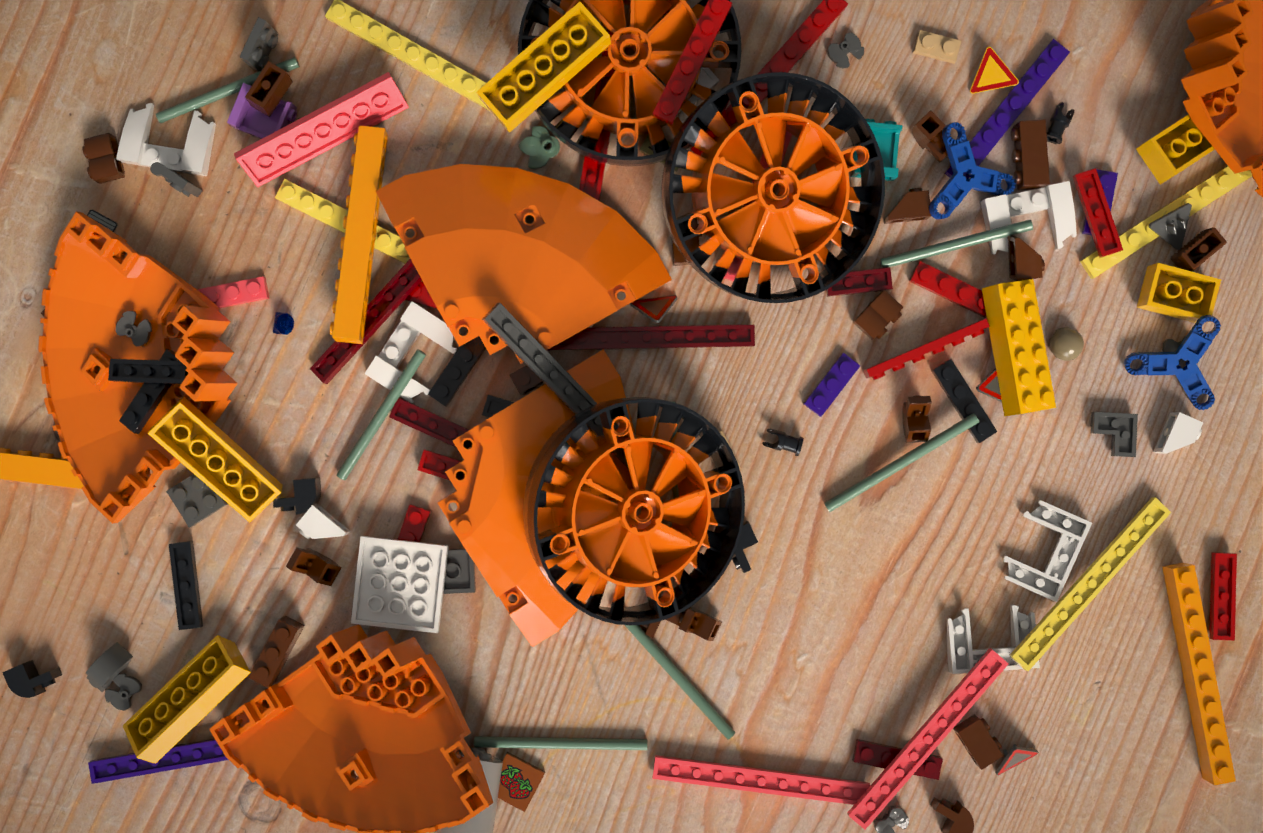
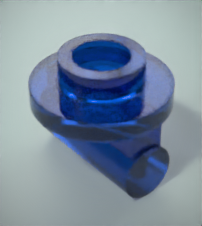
[273,312,294,335]

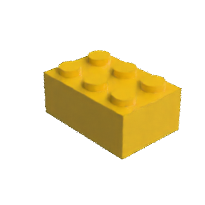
[1136,114,1215,185]
[1137,263,1221,323]

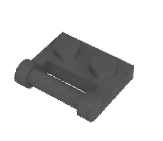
[150,162,203,197]

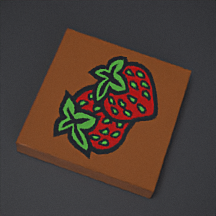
[498,751,545,812]

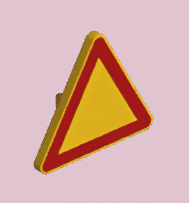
[970,47,1019,94]

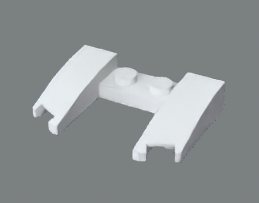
[116,103,216,176]
[980,181,1077,255]
[364,302,458,404]
[1003,500,1092,602]
[947,605,1040,674]

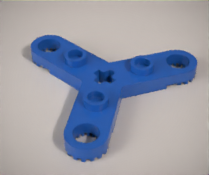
[929,122,1016,220]
[1124,315,1221,410]

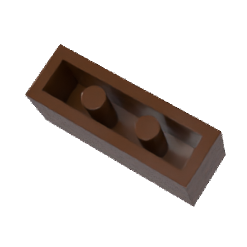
[1011,120,1050,190]
[248,616,305,688]

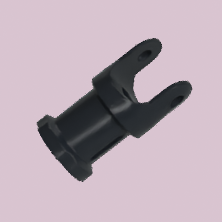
[1046,102,1075,144]
[762,429,804,456]

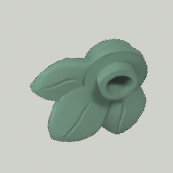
[519,126,560,169]

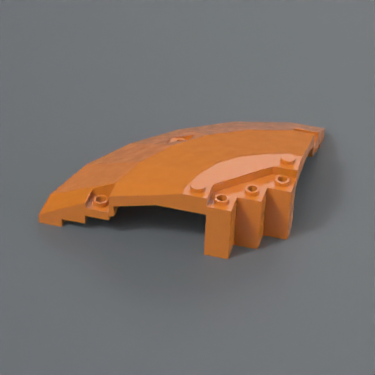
[1181,0,1263,197]
[375,164,672,364]
[38,211,238,524]
[438,349,635,647]
[209,624,494,833]

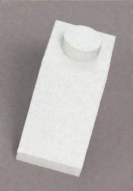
[1153,412,1203,454]
[296,504,350,539]

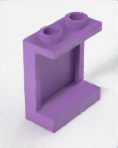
[227,83,297,139]

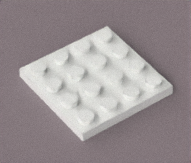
[351,536,449,633]

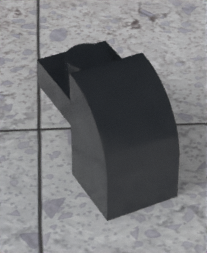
[273,478,321,515]
[732,521,758,573]
[2,660,62,698]

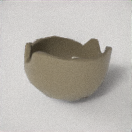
[1050,327,1084,361]

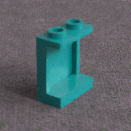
[851,119,902,181]

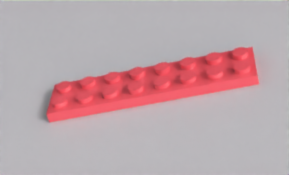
[234,72,409,187]

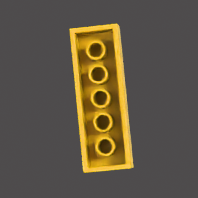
[476,2,611,133]
[982,279,1056,416]
[148,396,283,522]
[123,635,251,764]

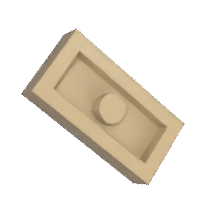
[913,30,961,64]

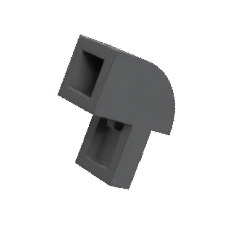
[86,642,133,692]

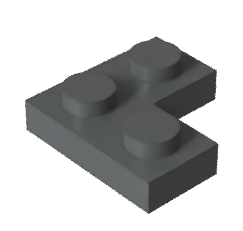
[1091,412,1138,457]

